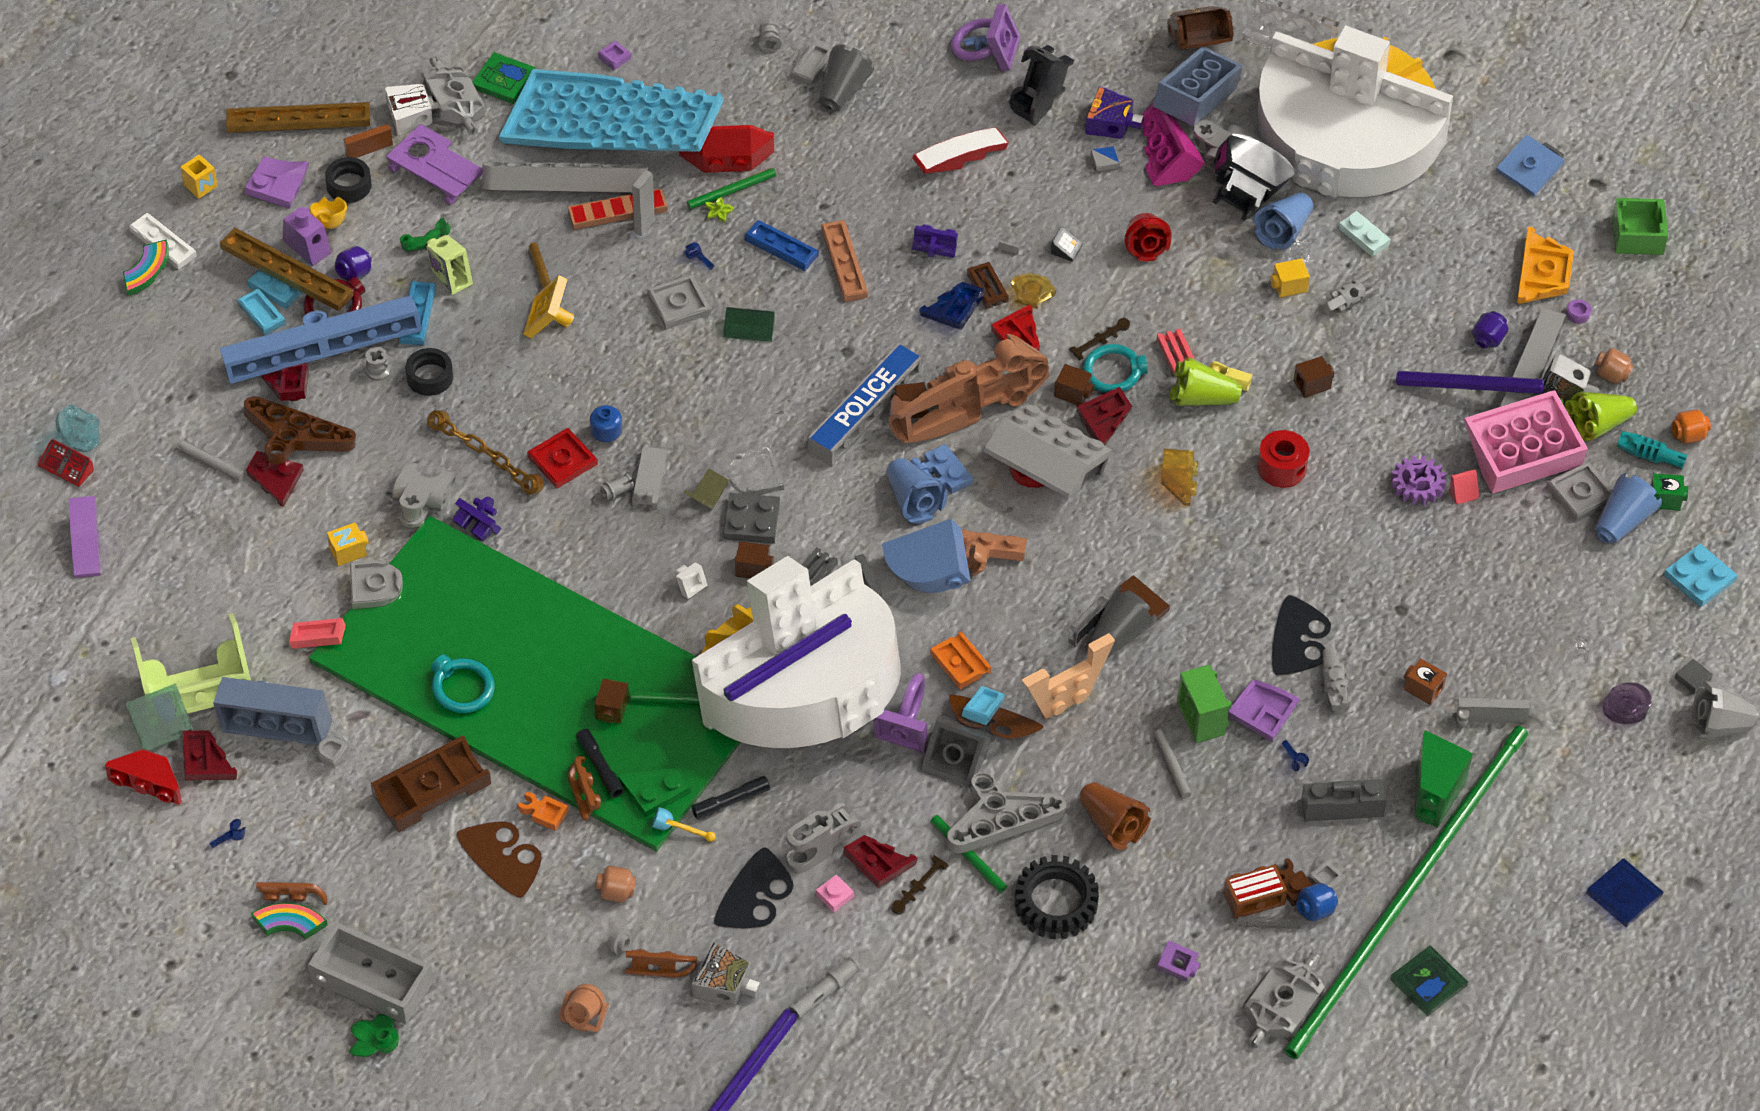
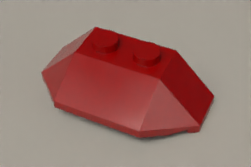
[679,125,774,173]

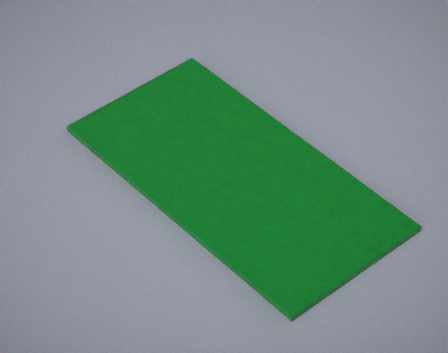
[309,516,741,852]

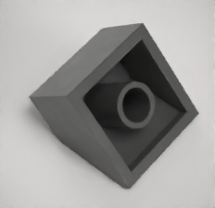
[921,716,993,788]

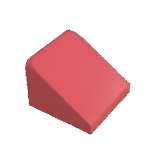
[1449,470,1479,504]

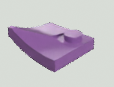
[245,156,309,209]
[1228,679,1300,742]

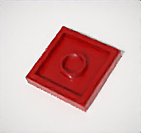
[527,428,598,489]

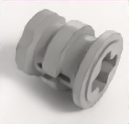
[758,20,782,52]
[365,347,391,380]

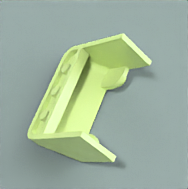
[130,613,251,720]

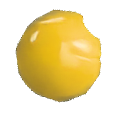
[309,197,347,229]

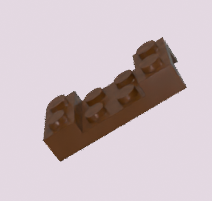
[371,735,491,833]

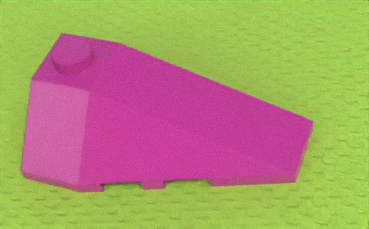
[1142,102,1205,186]

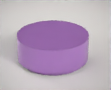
[1566,299,1591,324]

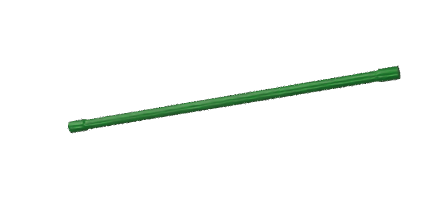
[1284,726,1528,1059]

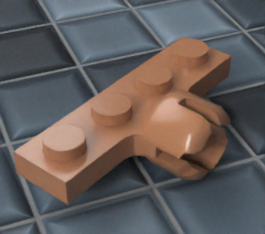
[926,526,1027,576]

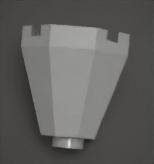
[1691,681,1759,739]

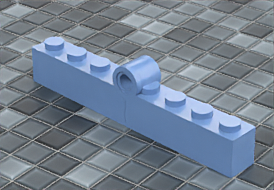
[220,295,422,384]

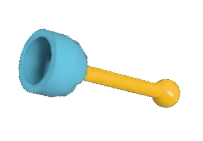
[652,807,716,842]

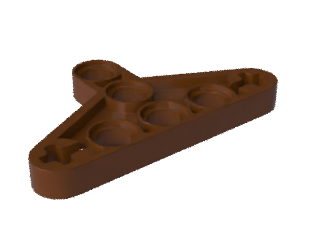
[244,396,356,464]

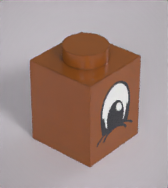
[1404,658,1447,705]

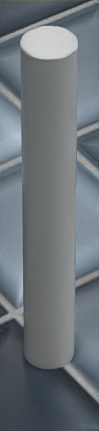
[178,440,245,481]
[1154,729,1192,799]

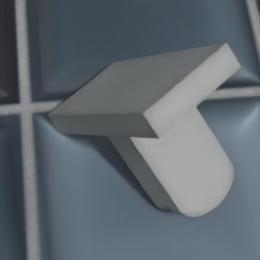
[998,237,1020,255]

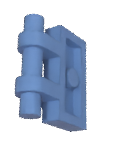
[910,444,973,494]

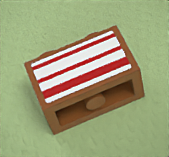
[1223,865,1287,919]

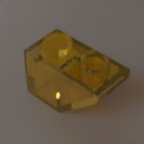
[1161,448,1198,506]

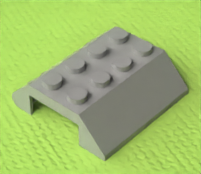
[983,404,1115,498]

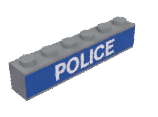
[807,344,922,467]

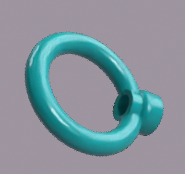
[1083,344,1148,393]
[431,654,495,713]

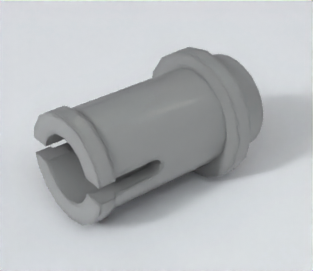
[600,474,634,500]

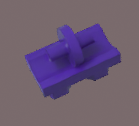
[912,224,958,258]
[452,496,501,542]

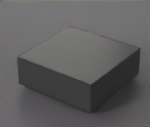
[1675,659,1713,694]

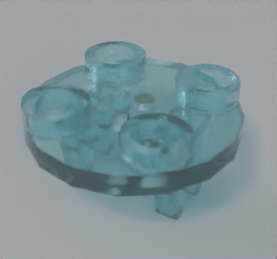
[55,404,100,453]

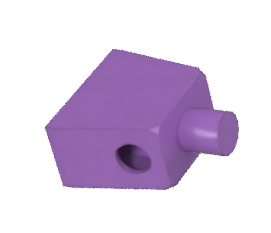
[283,207,331,266]

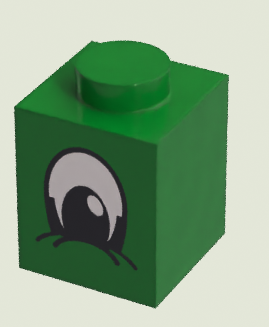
[1650,473,1688,511]

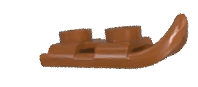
[568,756,601,821]
[256,882,328,905]
[625,949,698,978]

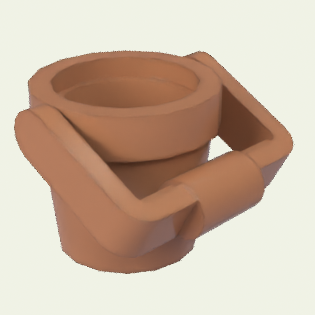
[559,983,609,1032]

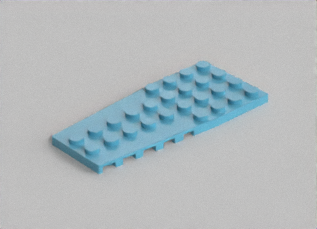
[499,69,724,151]

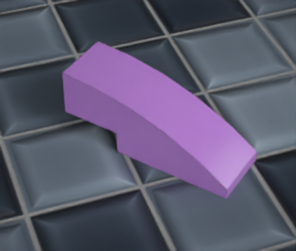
[69,496,101,578]

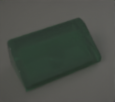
[723,307,775,342]

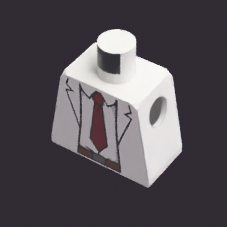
[385,84,440,136]

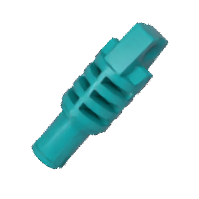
[1617,431,1688,469]

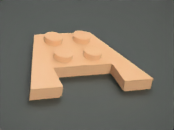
[1022,633,1115,719]

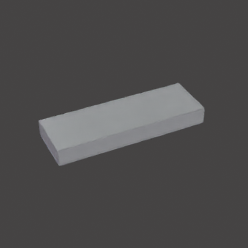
[632,170,655,236]

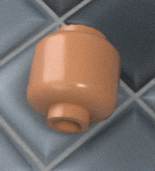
[1594,348,1633,384]
[595,866,636,903]

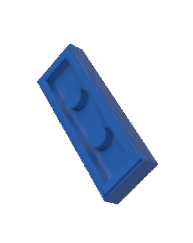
[745,220,819,271]

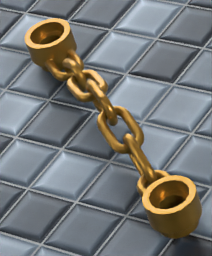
[427,410,544,495]

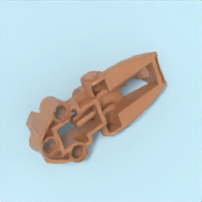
[889,334,1049,443]

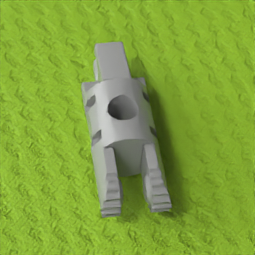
[1321,271,1380,313]
[1321,646,1348,711]

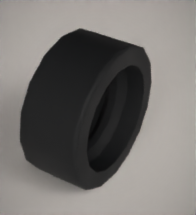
[325,157,372,203]
[405,348,454,396]

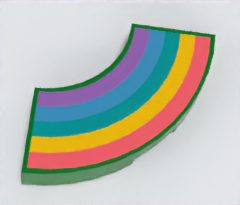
[123,239,169,296]
[251,903,328,940]

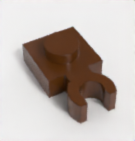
[1274,858,1312,907]

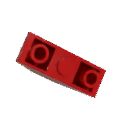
[105,749,182,805]

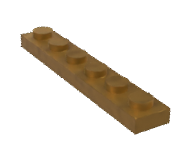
[226,102,370,133]
[220,227,353,312]

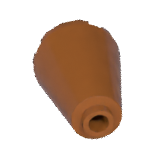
[1080,782,1151,850]

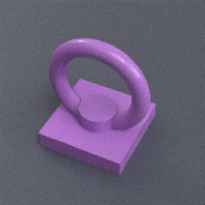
[951,4,1020,71]
[873,673,928,753]

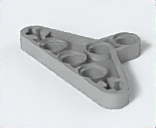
[946,772,1066,854]

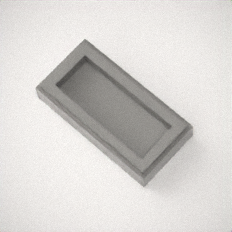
[791,42,831,86]

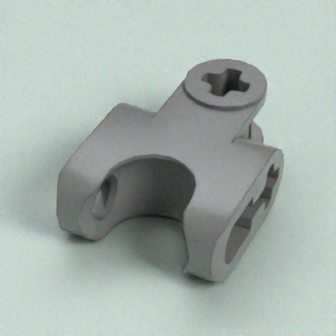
[1192,120,1265,177]
[393,461,455,528]
[786,803,861,874]

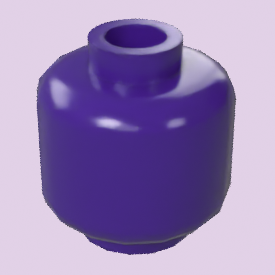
[335,246,372,281]
[1472,311,1509,349]

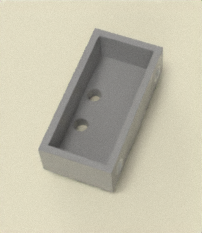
[308,922,434,1024]

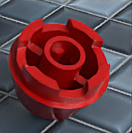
[1124,213,1172,262]

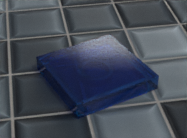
[1586,858,1664,928]

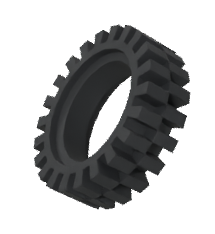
[1014,855,1099,939]

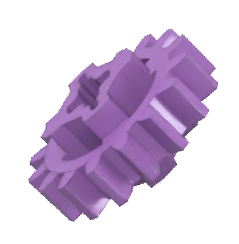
[1391,455,1447,506]

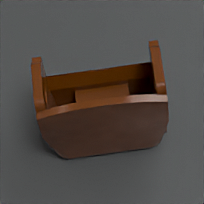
[1167,6,1234,49]

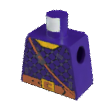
[1085,86,1144,139]

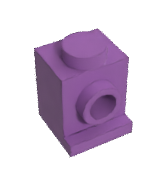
[1156,940,1200,982]

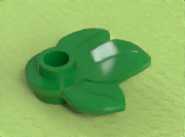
[349,1014,399,1057]

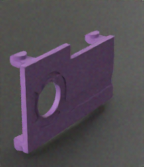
[386,124,482,205]

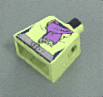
[425,235,473,295]

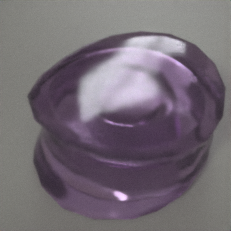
[1603,682,1652,724]

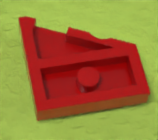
[991,304,1040,351]

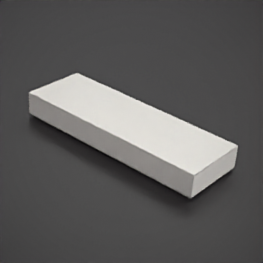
[129,213,197,270]

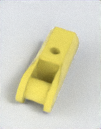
[1209,361,1252,391]

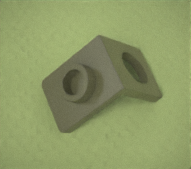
[684,469,729,510]

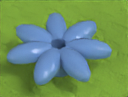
[963,35,988,50]

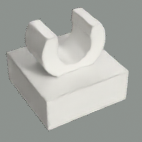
[675,562,708,599]

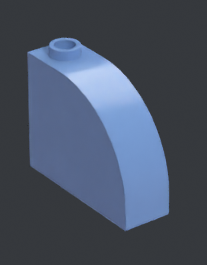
[882,519,971,593]

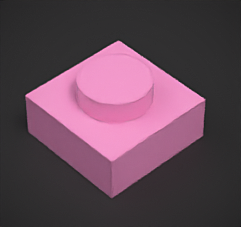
[816,875,854,912]

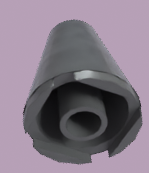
[819,45,874,112]
[1088,587,1157,659]

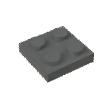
[724,493,780,543]

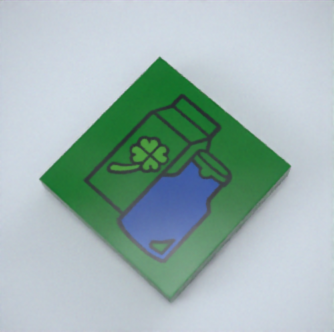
[472,52,535,104]

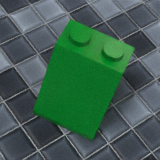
[1414,730,1473,828]

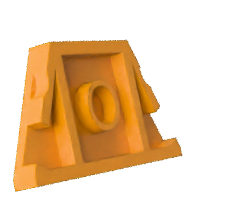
[1517,226,1574,304]

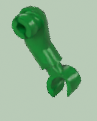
[400,218,451,252]

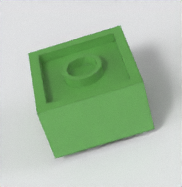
[1612,198,1668,255]
[1177,664,1232,743]

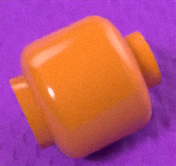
[1671,409,1711,444]

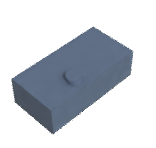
[1153,47,1243,126]
[213,677,332,746]

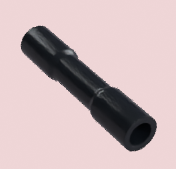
[575,729,624,799]
[691,776,770,820]

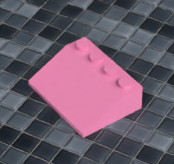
[1464,390,1588,494]

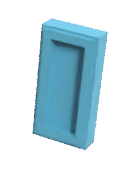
[238,288,286,335]
[962,686,1005,725]

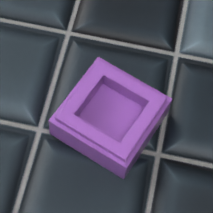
[598,41,631,70]

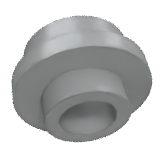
[607,928,632,955]

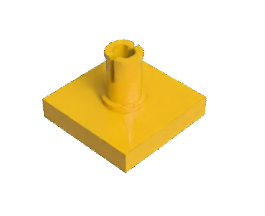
[523,275,574,339]

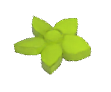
[705,197,734,222]

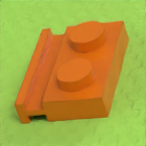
[930,631,991,690]

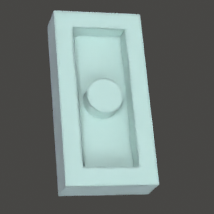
[1339,211,1391,257]

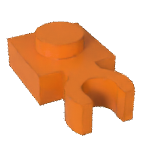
[518,792,569,831]

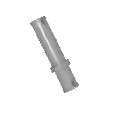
[788,956,861,1020]

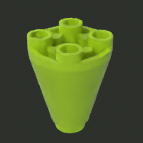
[1169,357,1242,406]
[1565,392,1637,441]

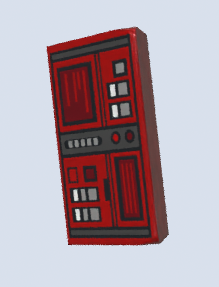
[38,439,94,487]

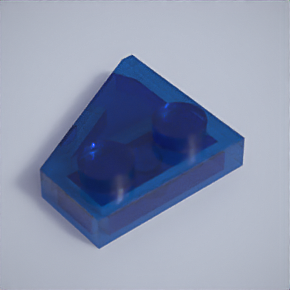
[919,282,985,330]

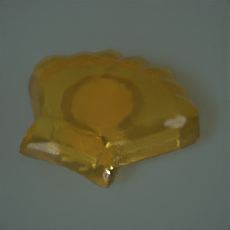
[1011,272,1056,309]

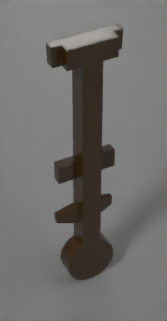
[1069,318,1130,361]
[892,855,949,915]

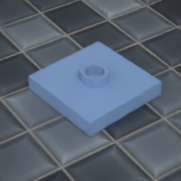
[1497,135,1565,197]

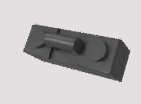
[1301,779,1387,822]

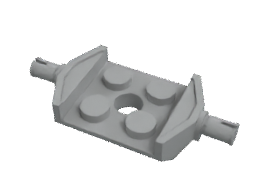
[420,56,486,135]
[1244,952,1324,1048]

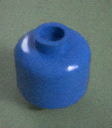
[589,405,623,442]
[1296,883,1338,922]

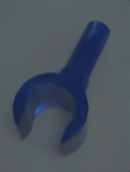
[684,242,715,270]
[1282,740,1309,771]
[209,819,246,849]

